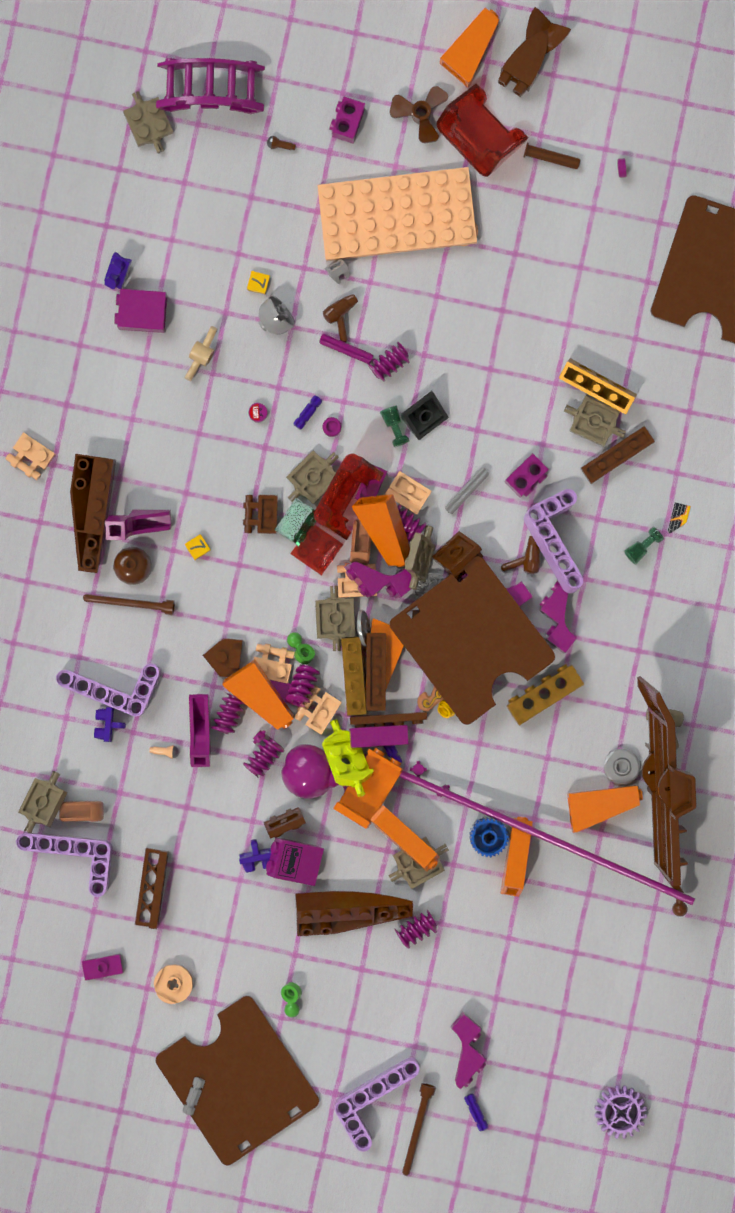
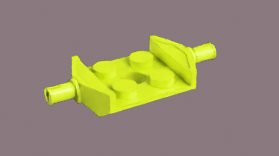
[322,719,374,797]

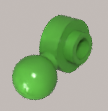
[287,632,315,664]
[281,982,302,1018]

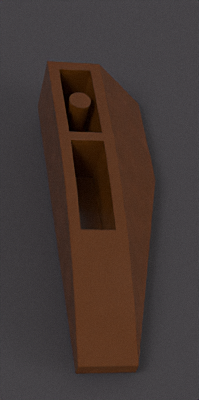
[70,454,116,573]
[295,891,413,936]

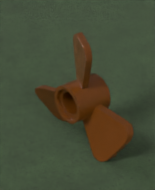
[390,86,448,144]

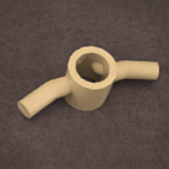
[184,326,217,381]

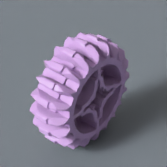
[594,1085,647,1139]

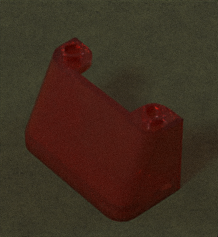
[436,83,529,177]
[314,453,384,540]

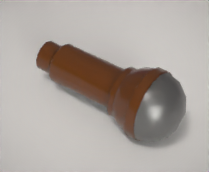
[267,136,296,150]

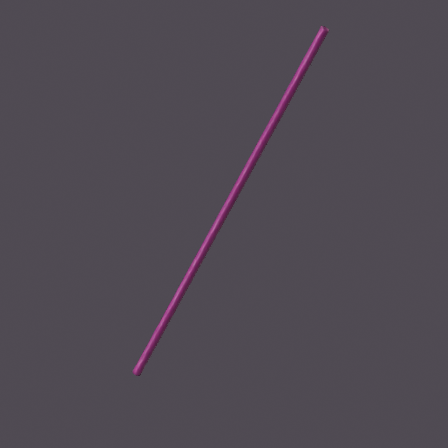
[364,753,695,905]

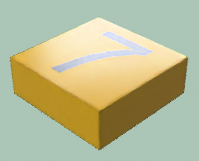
[247,271,270,295]
[184,534,211,560]

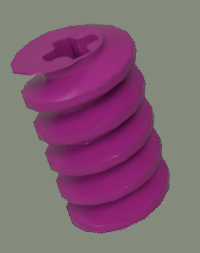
[367,342,410,382]
[397,504,427,540]
[285,664,320,708]
[211,692,244,734]
[243,736,285,778]
[394,910,437,949]

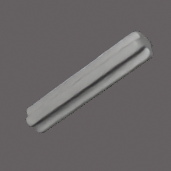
[445,468,489,514]

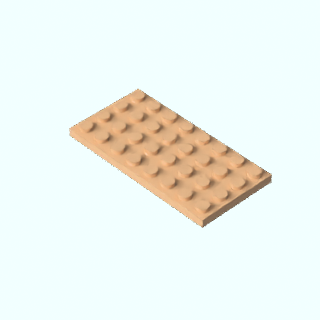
[317,167,477,261]

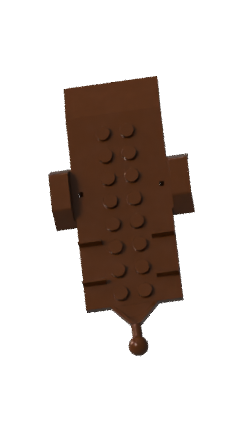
[637,676,696,917]

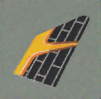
[668,502,691,533]

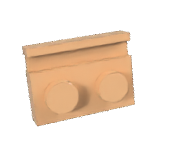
[385,471,432,515]

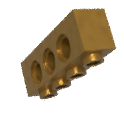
[559,358,637,414]
[341,637,366,716]
[506,664,584,726]

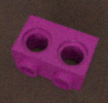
[329,96,365,144]
[504,453,549,498]

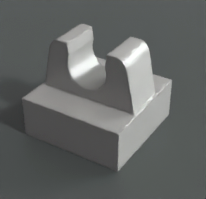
[325,259,350,284]

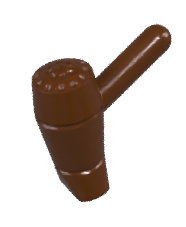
[323,294,358,343]
[501,536,541,574]

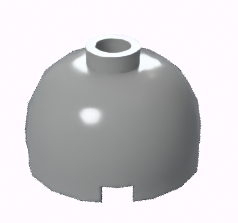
[259,295,295,335]

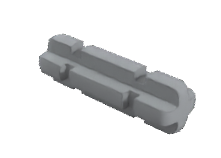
[182,1077,205,1115]

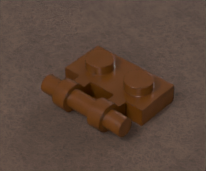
[243,495,278,534]
[263,807,306,839]

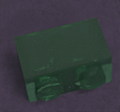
[274,498,319,546]

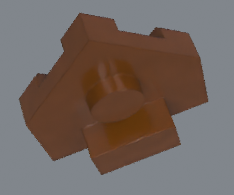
[202,638,243,677]

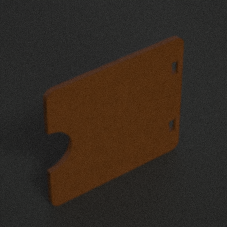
[650,195,735,344]
[390,556,555,725]
[155,996,319,1166]

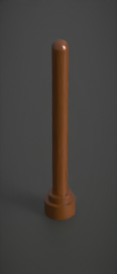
[83,594,175,616]
[402,1083,436,1176]

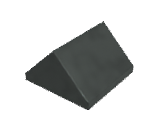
[401,391,449,440]

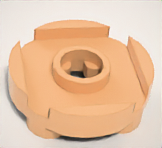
[154,964,193,1004]

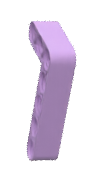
[524,489,583,593]
[56,663,161,716]
[16,832,112,897]
[335,1058,420,1152]

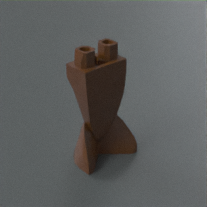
[498,7,571,97]

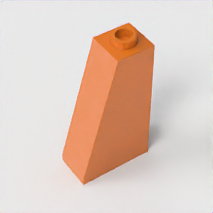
[439,7,499,88]
[352,494,410,567]
[365,618,404,690]
[222,659,294,730]
[567,785,643,833]
[370,805,440,872]
[500,817,533,897]

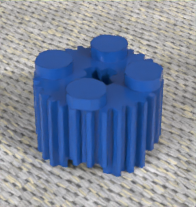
[469,816,509,858]

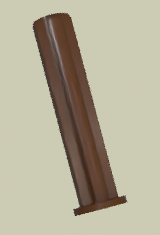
[523,142,580,169]

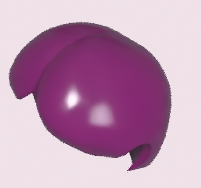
[281,744,339,799]

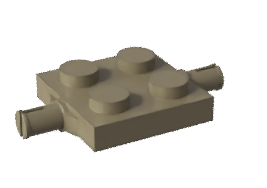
[123,91,173,153]
[564,396,626,447]
[286,450,340,504]
[405,525,435,590]
[315,586,355,651]
[18,771,68,834]
[388,837,449,889]

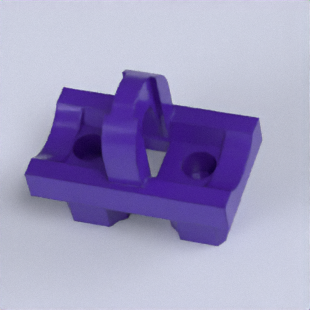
[104,252,132,289]
[94,707,126,742]
[239,839,271,873]

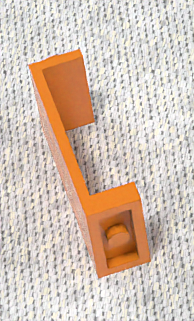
[333,747,404,829]

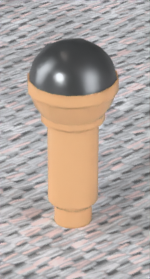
[149,745,179,759]

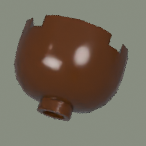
[113,547,152,585]

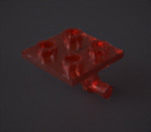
[290,523,343,576]

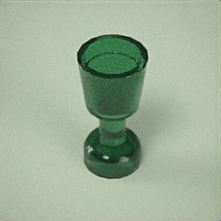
[380,405,410,448]
[624,527,664,565]

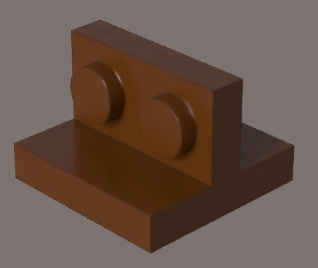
[432,531,483,581]

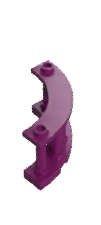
[156,58,265,114]

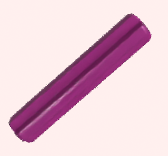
[319,334,373,364]

